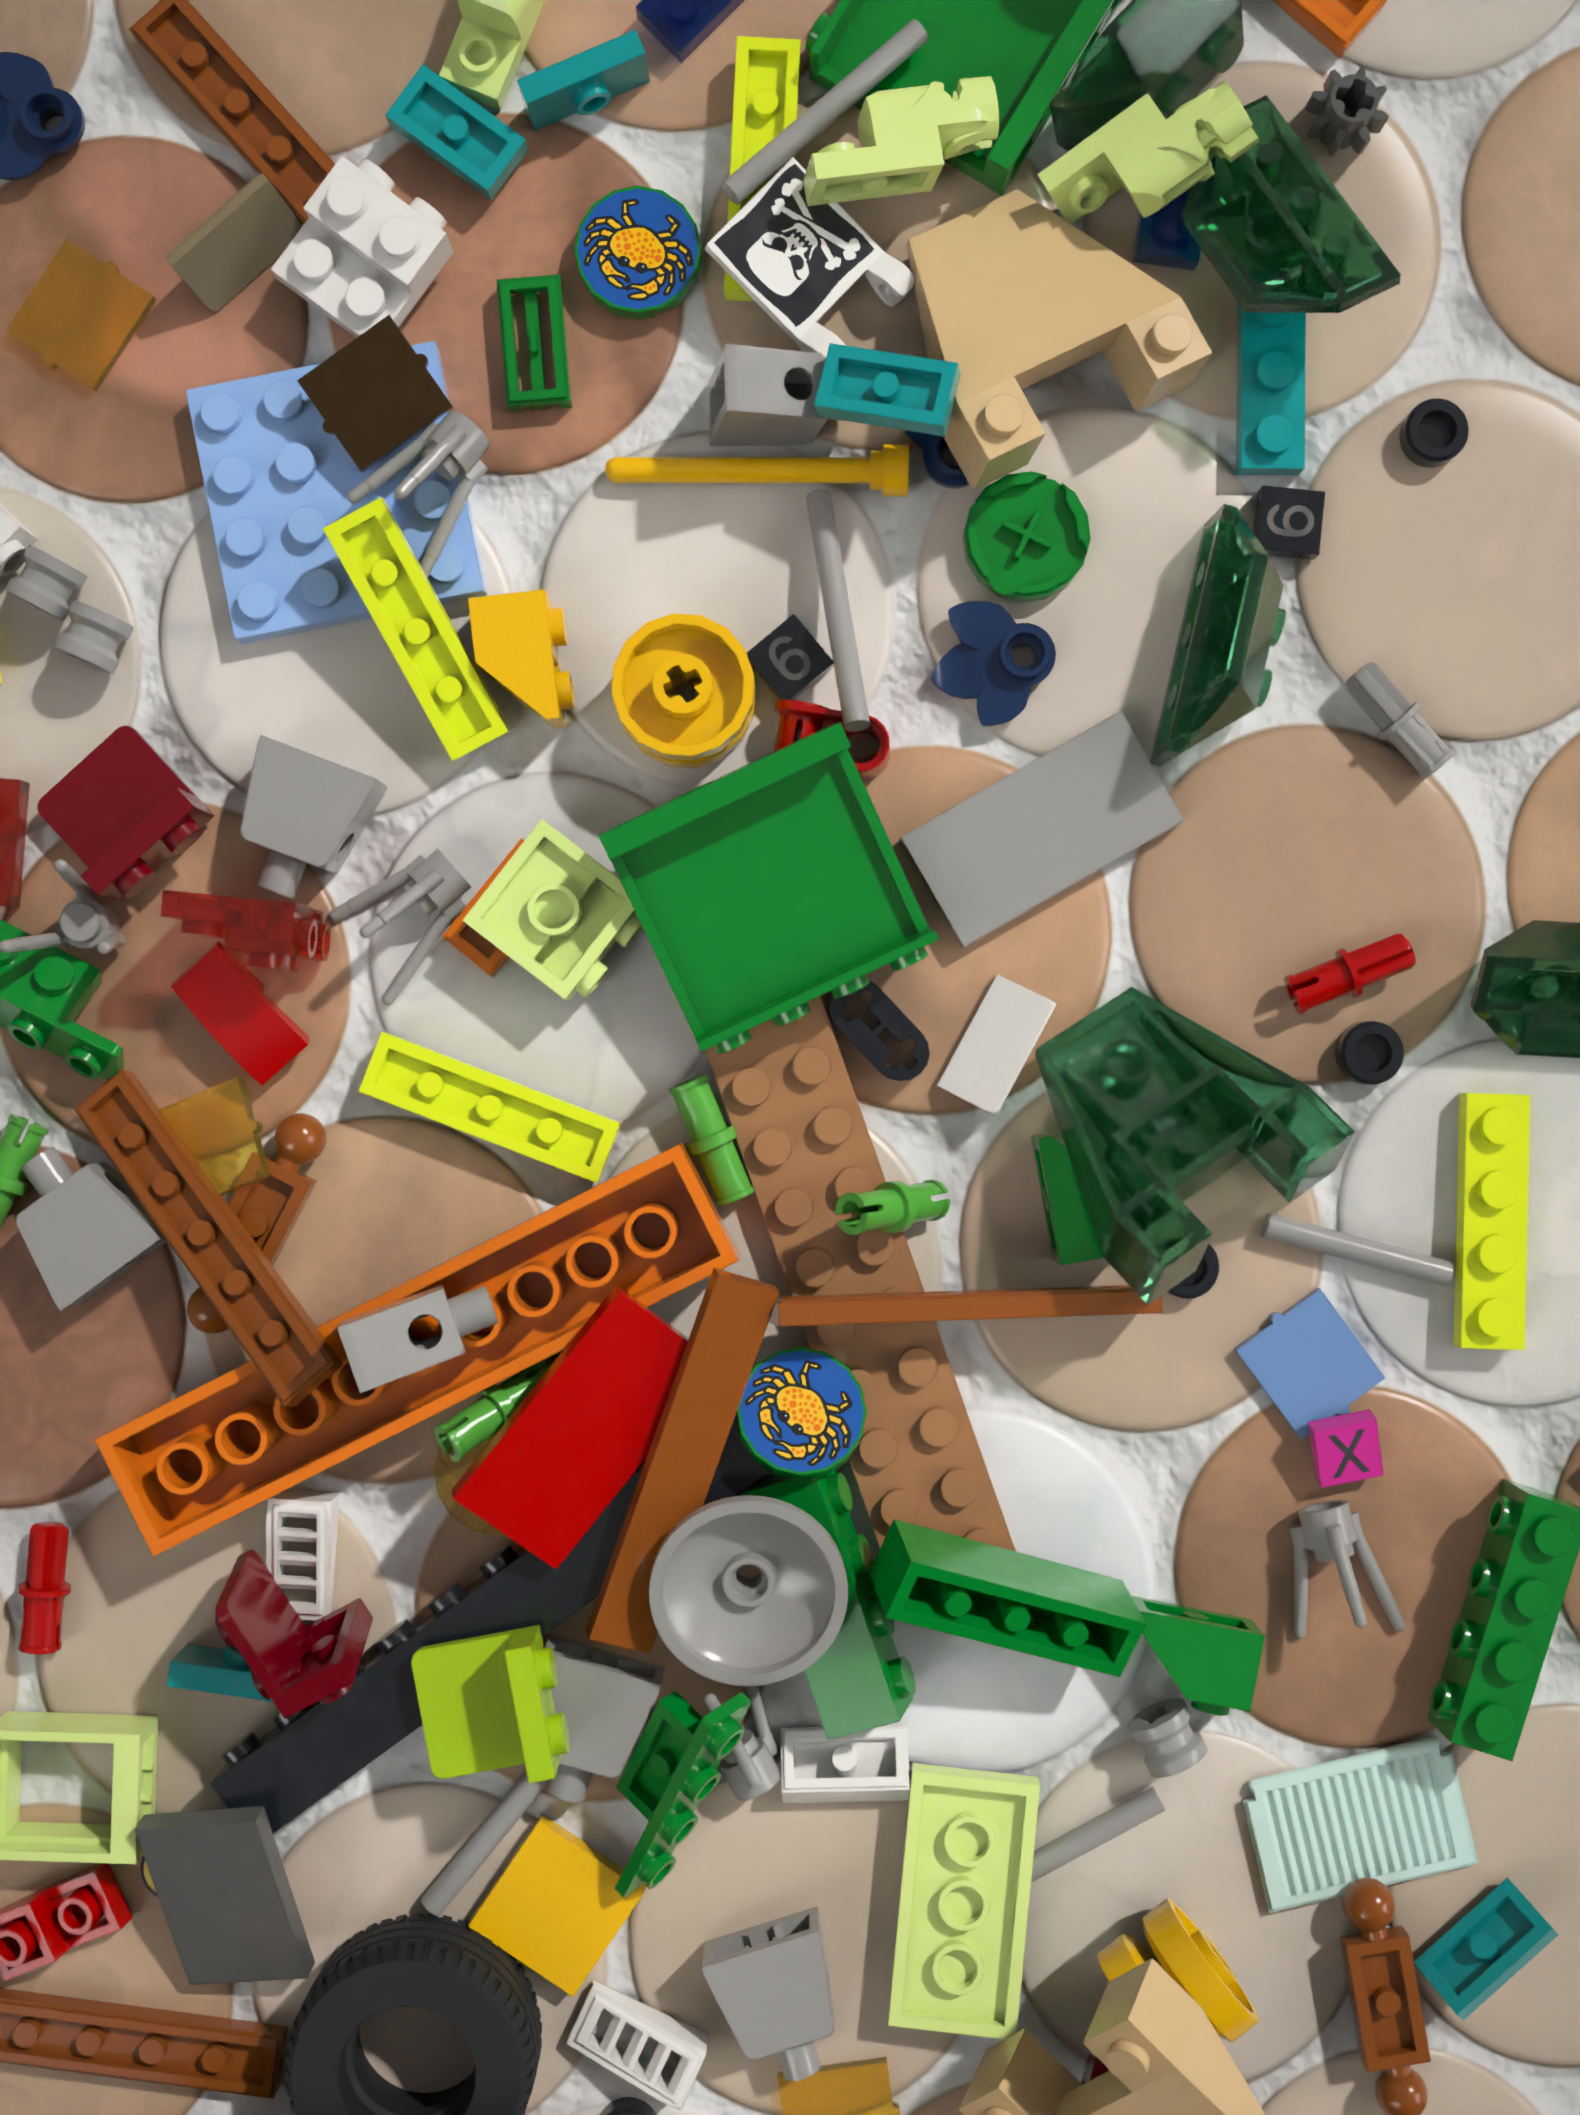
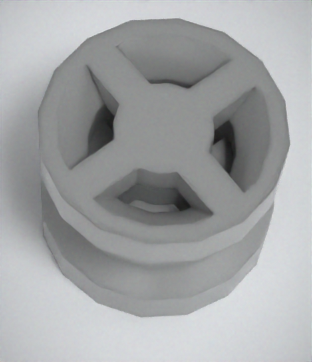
[5,544,88,622]
[53,599,134,674]
[1127,1698,1208,1778]

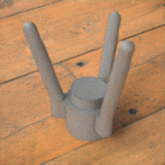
[347,410,490,578]
[328,849,471,1005]
[0,859,126,954]
[1289,1500,1406,1639]
[704,1686,781,1801]

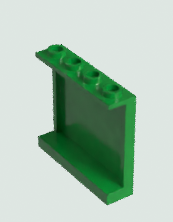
[805,0,1122,196]
[598,722,939,1054]

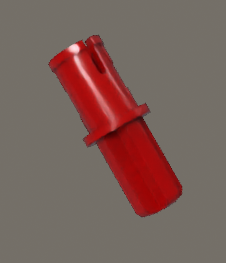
[1284,934,1416,1015]
[18,1522,71,1655]

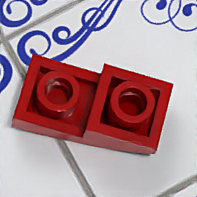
[171,941,309,1086]
[0,1863,133,1981]

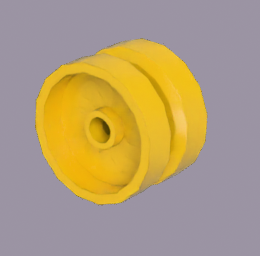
[611,613,756,768]
[1097,1898,1260,2043]

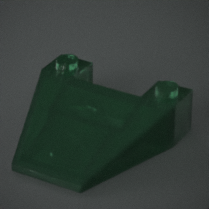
[1035,987,1355,1305]

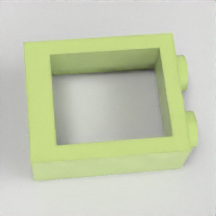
[0,1711,158,1864]

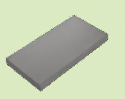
[900,711,1185,948]

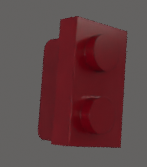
[37,726,215,901]
[215,1549,373,1718]

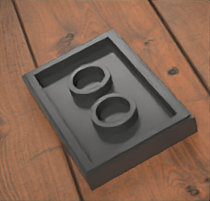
[135,1806,315,1985]

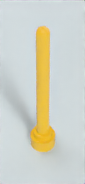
[605,444,909,497]

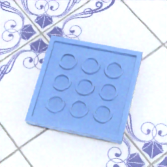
[186,341,487,644]

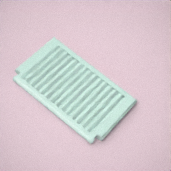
[1242,1736,1478,1913]

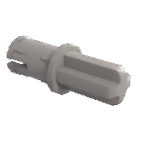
[1345,662,1455,780]

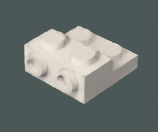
[271,156,454,338]

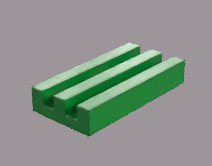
[497,274,572,412]

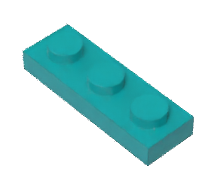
[1236,278,1306,475]

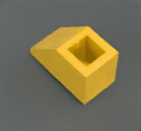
[468,589,575,729]

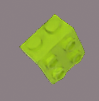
[411,1625,570,1783]

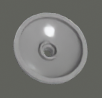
[649,1495,848,1686]

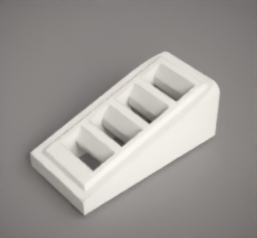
[266,1489,340,1621]
[566,1981,708,2110]

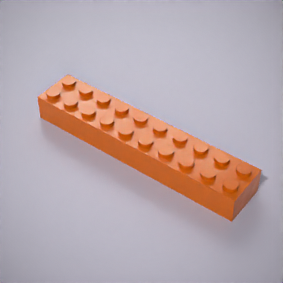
[95,1142,740,1557]

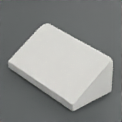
[937,974,1056,1116]
[781,1725,910,1803]

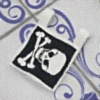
[704,157,916,356]

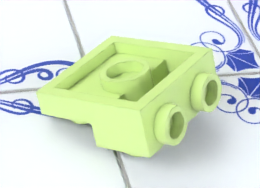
[462,819,643,1001]

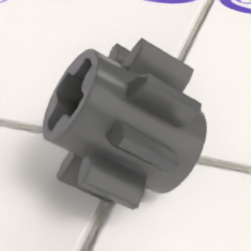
[1305,67,1389,157]

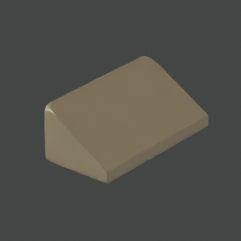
[166,173,302,313]

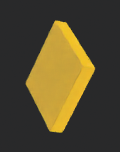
[468,1813,646,1997]

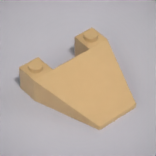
[906,189,1212,491]
[959,1958,1266,2115]

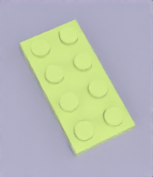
[888,1763,1040,2040]

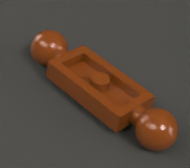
[187,1113,326,1334]
[1340,1877,1431,2115]

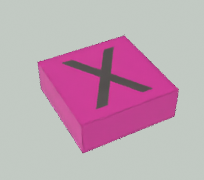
[1308,1409,1384,1488]

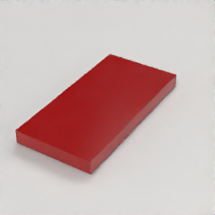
[451,1285,689,1569]

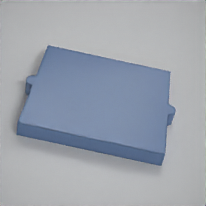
[1234,1288,1385,1440]

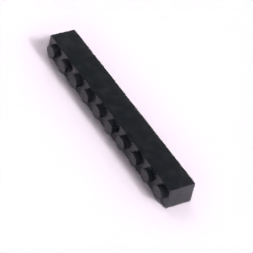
[210,1415,769,1833]

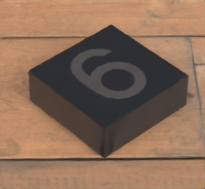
[1251,485,1325,560]
[747,614,834,700]

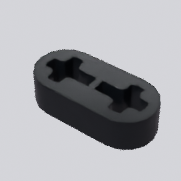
[828,980,930,1081]

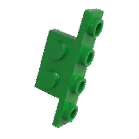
[0,919,124,1080]
[615,1691,752,1898]

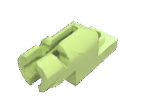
[439,0,545,111]
[803,76,999,206]
[1037,81,1259,224]

